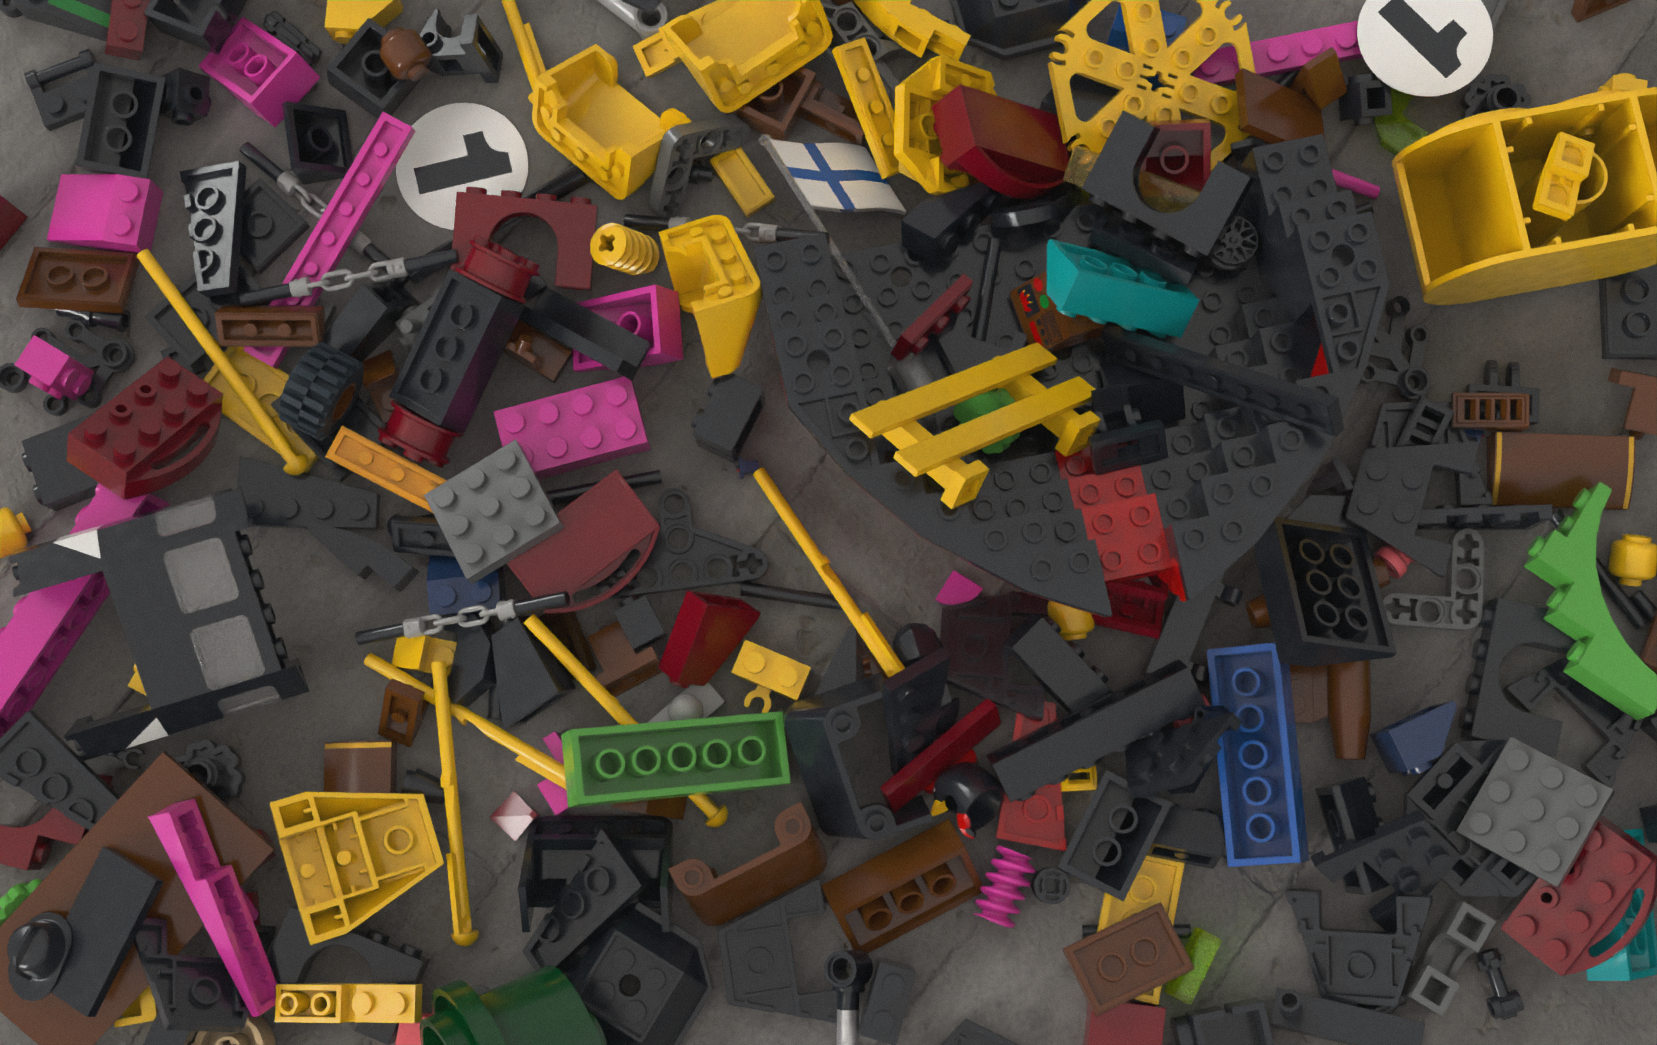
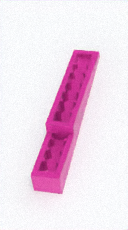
[148,798,277,1017]

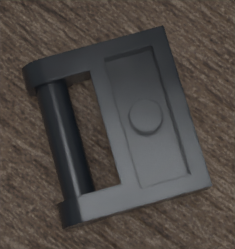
[24,48,97,131]

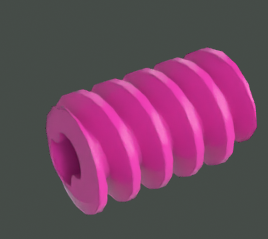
[973,845,1037,928]

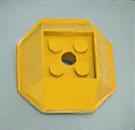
[894,55,997,196]

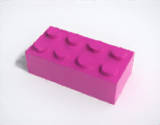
[493,377,651,479]

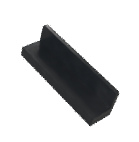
[519,287,651,381]

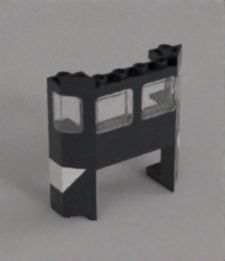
[9,488,310,761]

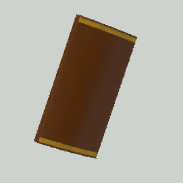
[1486,432,1636,510]
[324,740,397,793]

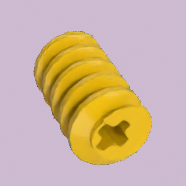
[590,223,660,276]

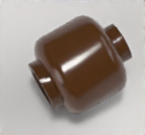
[379,27,432,81]

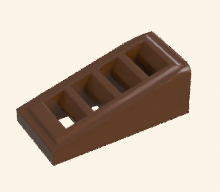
[1450,393,1530,432]

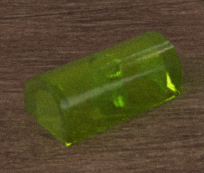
[1164,926,1222,1005]

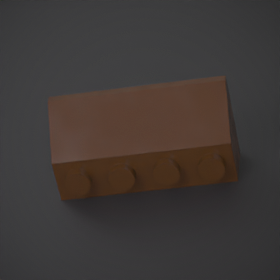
[821,819,983,954]

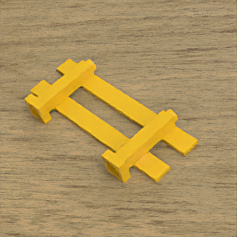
[849,342,1101,509]

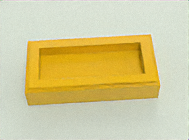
[709,147,775,218]

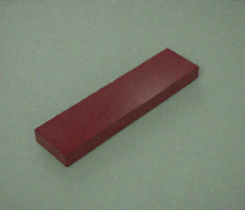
[880,698,1001,813]

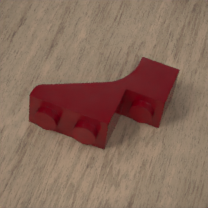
[0,774,114,871]

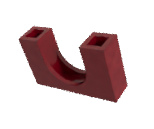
[450,187,599,291]

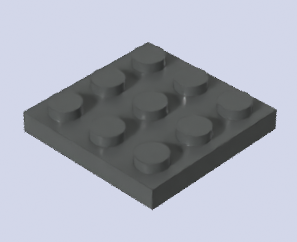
[424,439,565,584]
[1456,737,1615,889]

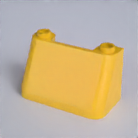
[661,0,833,113]
[532,44,692,200]
[659,215,763,379]

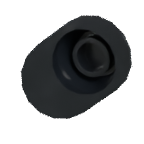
[7,912,72,1001]

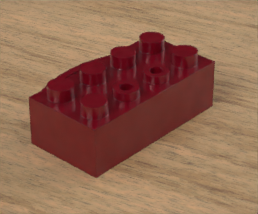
[932,84,1074,199]
[67,356,223,500]
[507,469,660,613]
[1500,816,1657,977]

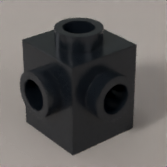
[160,68,211,126]

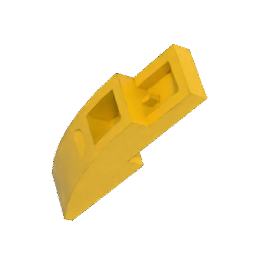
[632,0,740,78]
[854,0,971,61]
[275,983,423,1023]

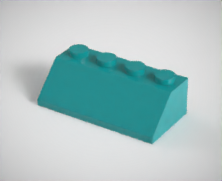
[1047,239,1200,338]
[1585,828,1657,981]

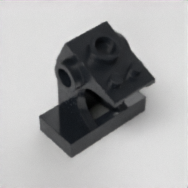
[419,9,503,83]
[1088,382,1168,475]

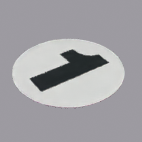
[1357,0,1493,97]
[396,103,528,230]

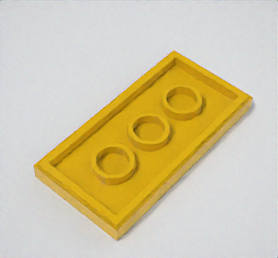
[203,346,318,473]
[1097,856,1185,1005]

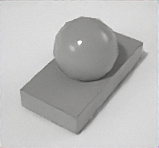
[649,683,726,723]

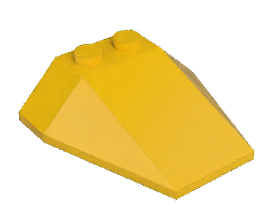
[269,792,444,945]

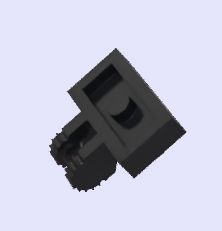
[1465,360,1540,425]

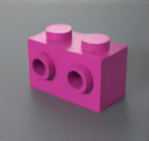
[14,335,94,401]

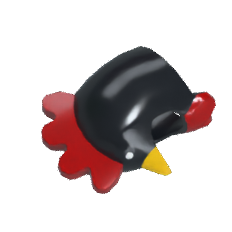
[923,749,1004,840]

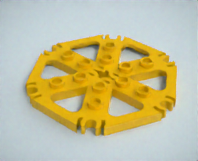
[1047,0,1256,171]

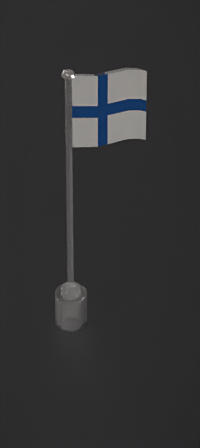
[759,134,937,394]

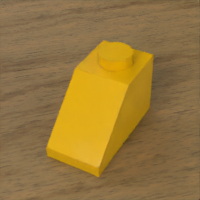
[325,0,403,45]

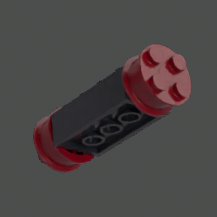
[378,234,540,468]

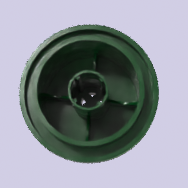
[420,965,607,1045]

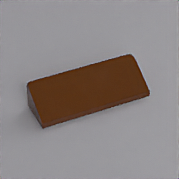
[215,305,325,347]

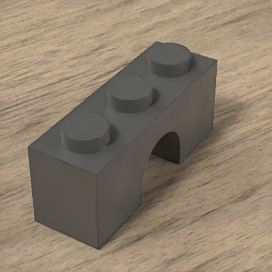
[1402,900,1496,1017]

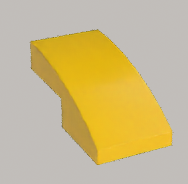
[1532,132,1595,221]

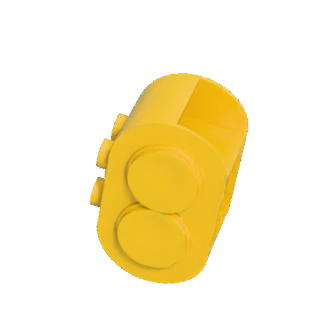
[1391,87,1657,305]

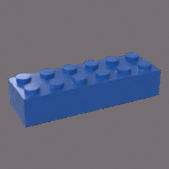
[1207,643,1310,867]

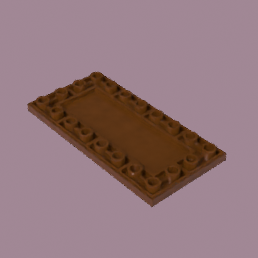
[0,751,275,1045]

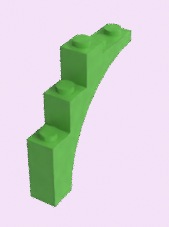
[1523,482,1657,721]

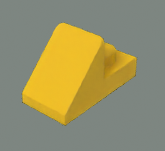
[391,635,457,677]

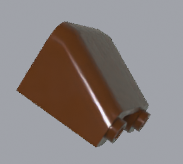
[668,802,828,927]

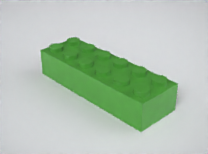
[561,711,791,808]

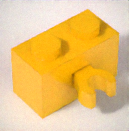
[731,639,811,713]

